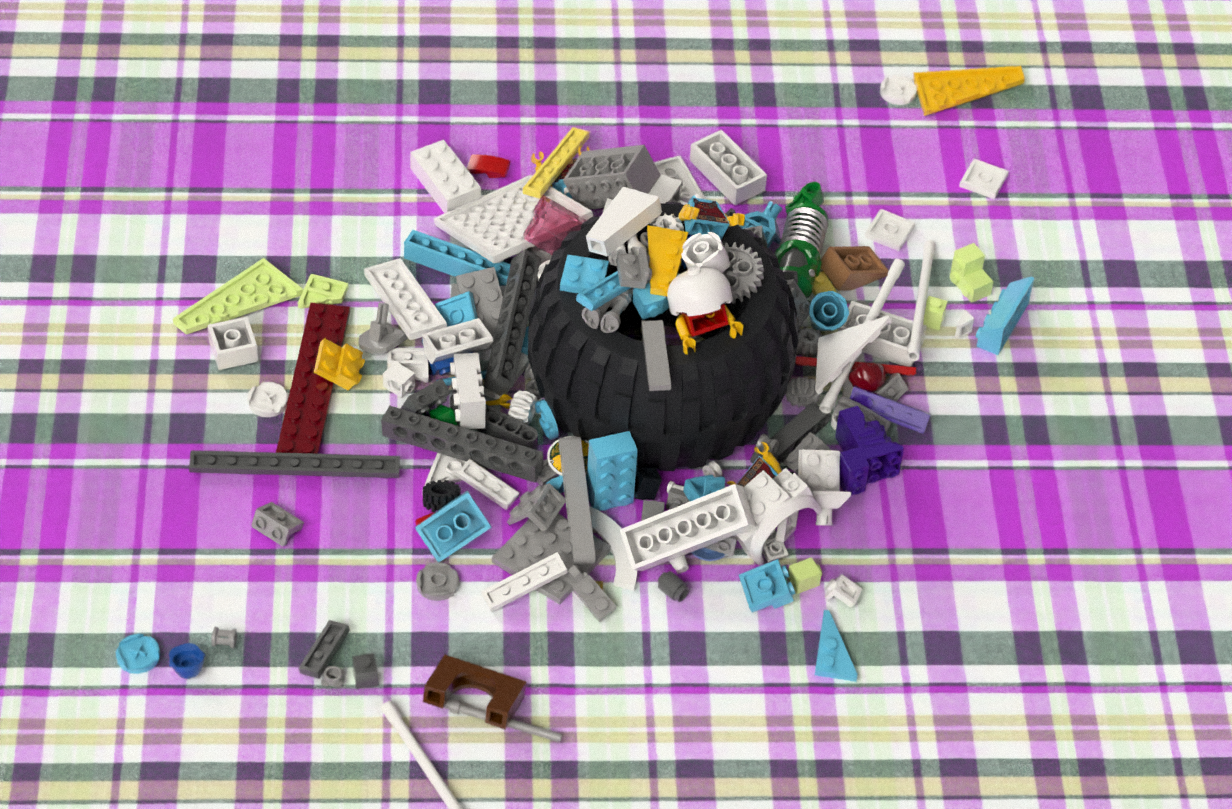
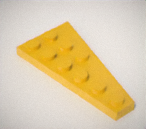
[913,66,1025,116]

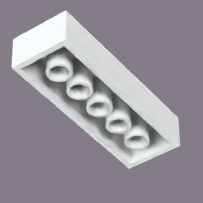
[620,484,756,571]

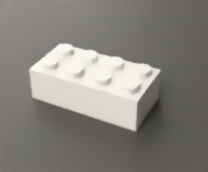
[690,130,767,205]
[410,140,481,213]
[838,301,927,367]

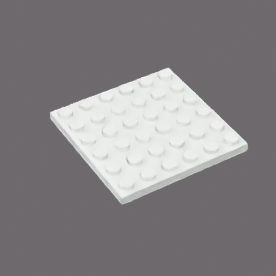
[434,175,593,264]

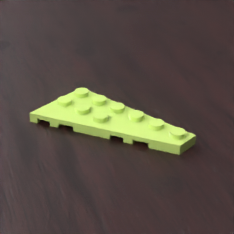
[173,258,303,335]

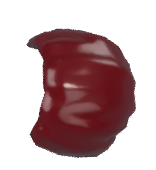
[848,362,886,392]

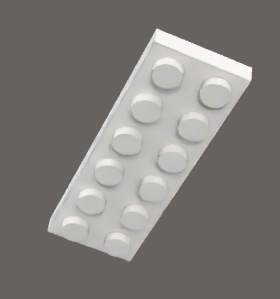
[364,258,447,340]

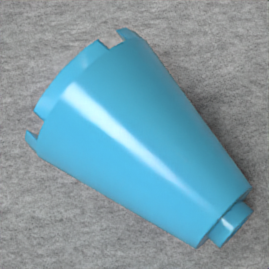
[809,291,849,331]

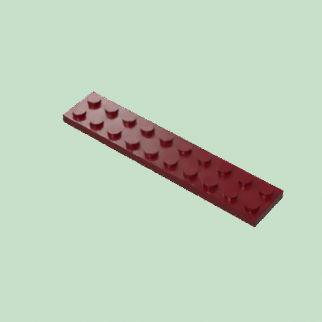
[276,302,350,454]

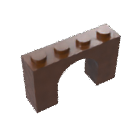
[423,654,527,730]

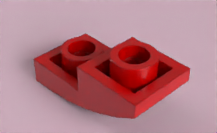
[467,154,511,178]

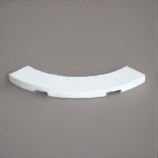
[589,506,637,591]

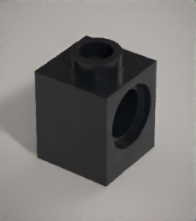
[634,466,662,500]

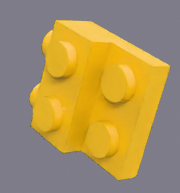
[314,338,365,390]

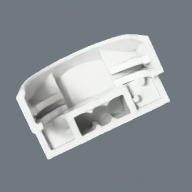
[734,468,822,566]

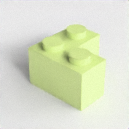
[950,243,994,303]

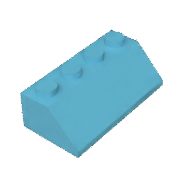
[976,277,1034,355]

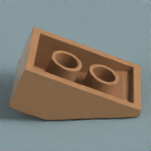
[821,246,889,291]

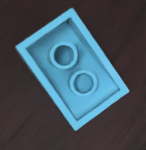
[415,490,492,562]

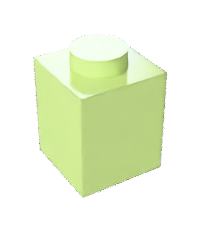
[923,296,948,331]
[787,557,822,594]

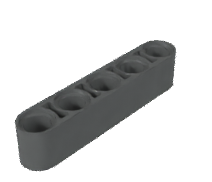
[450,395,538,450]
[750,403,831,464]

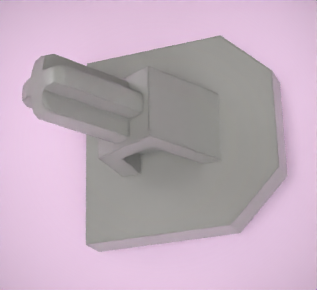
[359,303,408,354]

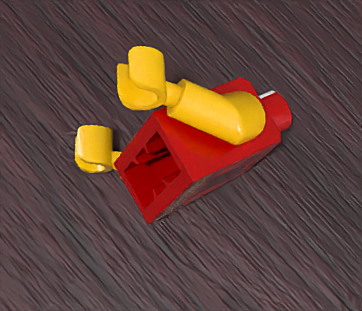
[676,304,743,354]

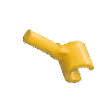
[486,394,513,409]

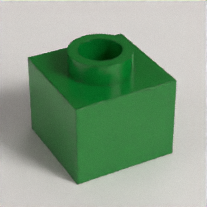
[429,405,458,426]

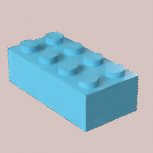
[587,431,637,511]

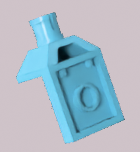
[739,201,782,248]

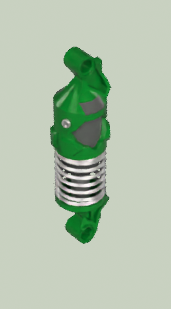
[774,182,829,298]

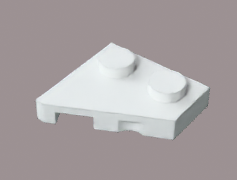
[387,348,428,383]

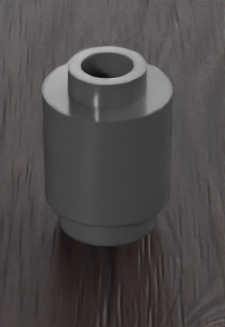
[658,571,690,602]

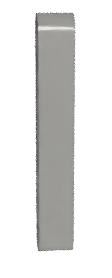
[559,437,595,565]

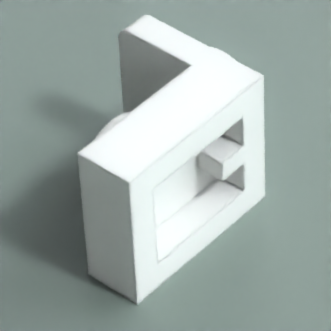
[824,574,862,607]

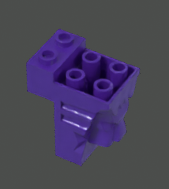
[835,406,904,495]

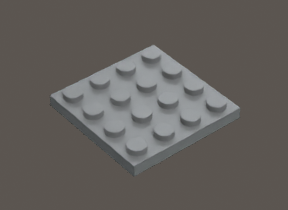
[492,514,611,605]

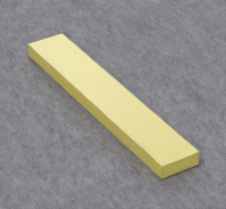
[523,127,590,199]

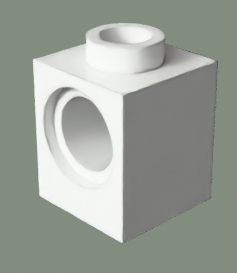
[383,362,415,398]

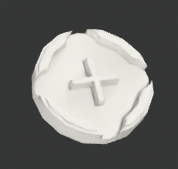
[880,75,917,105]
[247,382,288,417]

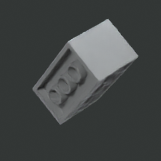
[563,145,661,209]

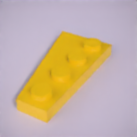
[647,225,688,297]

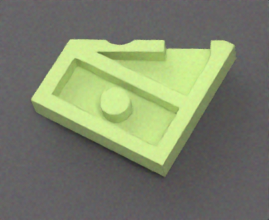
[298,274,349,309]

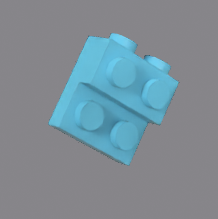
[739,559,796,613]

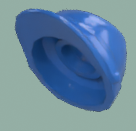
[169,643,206,679]

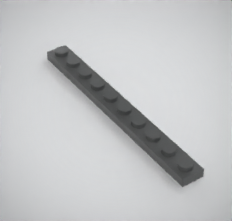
[189,450,400,478]

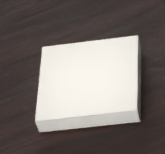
[959,159,1009,199]
[864,209,916,251]

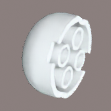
[667,267,733,316]

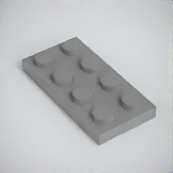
[456,267,503,350]

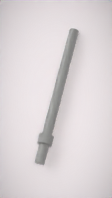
[444,699,563,743]

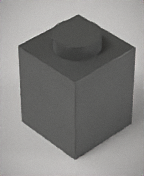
[352,653,378,689]

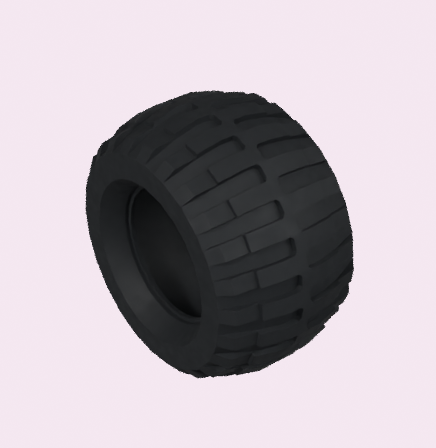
[528,202,798,471]

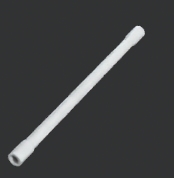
[907,240,936,361]
[819,259,905,414]
[381,701,462,809]

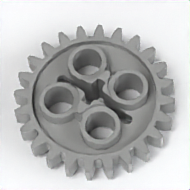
[723,242,764,304]

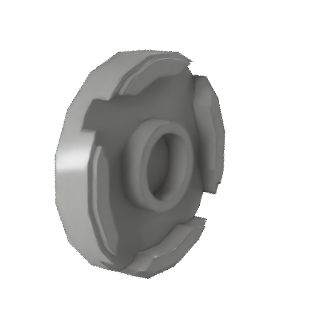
[416,562,459,601]

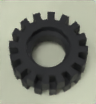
[423,480,461,512]

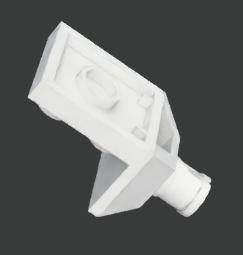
[798,450,851,526]

